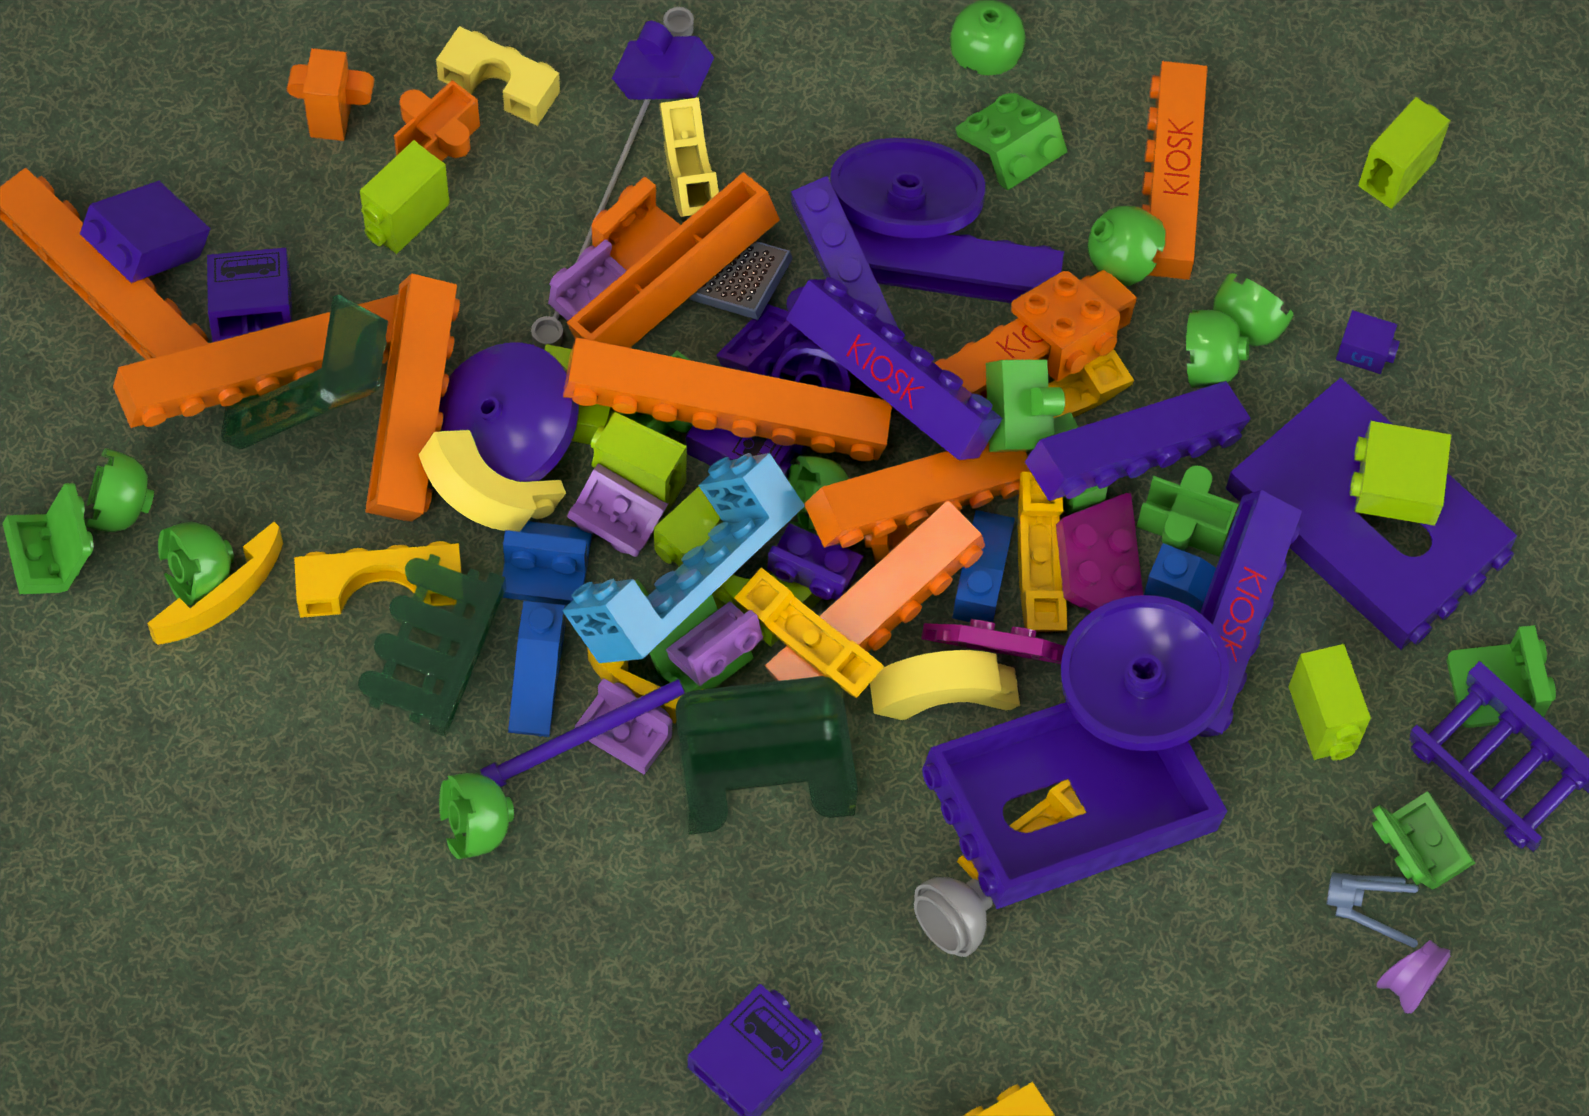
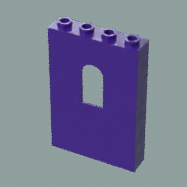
[1226,377,1517,650]
[922,702,1227,909]

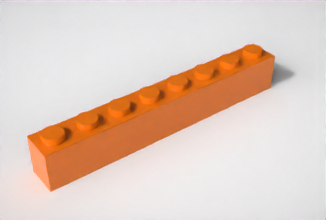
[0,167,209,360]
[113,294,398,428]
[563,337,892,461]

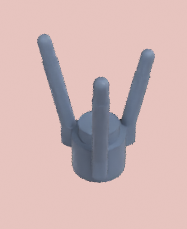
[1326,872,1419,947]

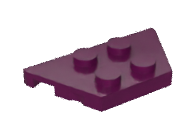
[1056,493,1143,612]
[921,619,1065,664]

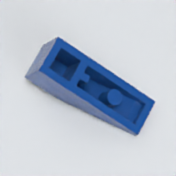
[952,510,1015,623]
[1144,543,1267,635]
[508,601,566,737]

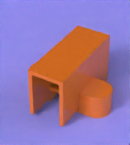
[287,48,375,141]
[394,80,480,161]

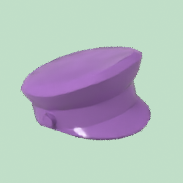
[1377,940,1451,1014]

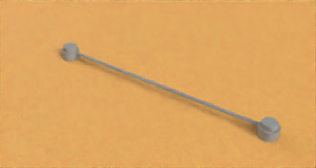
[531,7,694,349]

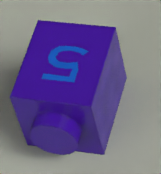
[1336,310,1400,374]

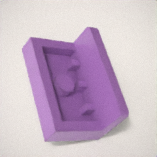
[548,239,627,321]
[567,463,668,557]
[666,601,763,686]
[575,679,673,775]

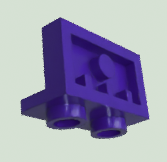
[716,304,809,377]
[767,523,863,601]

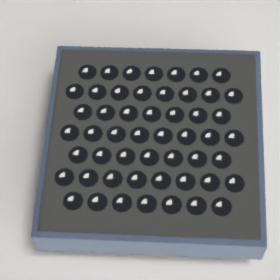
[689,241,793,320]

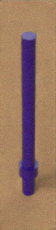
[480,679,686,787]

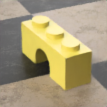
[436,26,560,126]

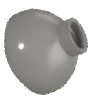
[914,877,993,957]

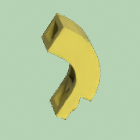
[659,98,719,217]
[419,430,566,531]
[870,650,1020,720]

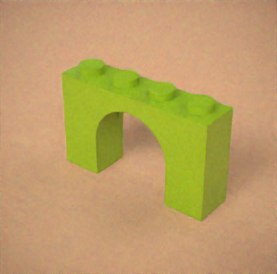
[654,487,822,647]

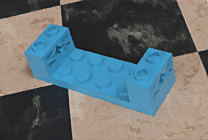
[562,453,805,663]

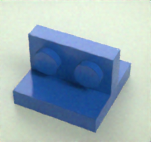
[499,521,593,606]

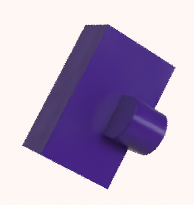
[612,21,714,100]

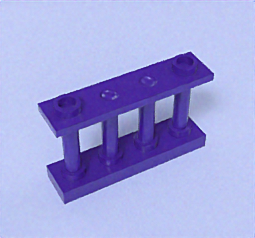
[1409,661,1589,852]

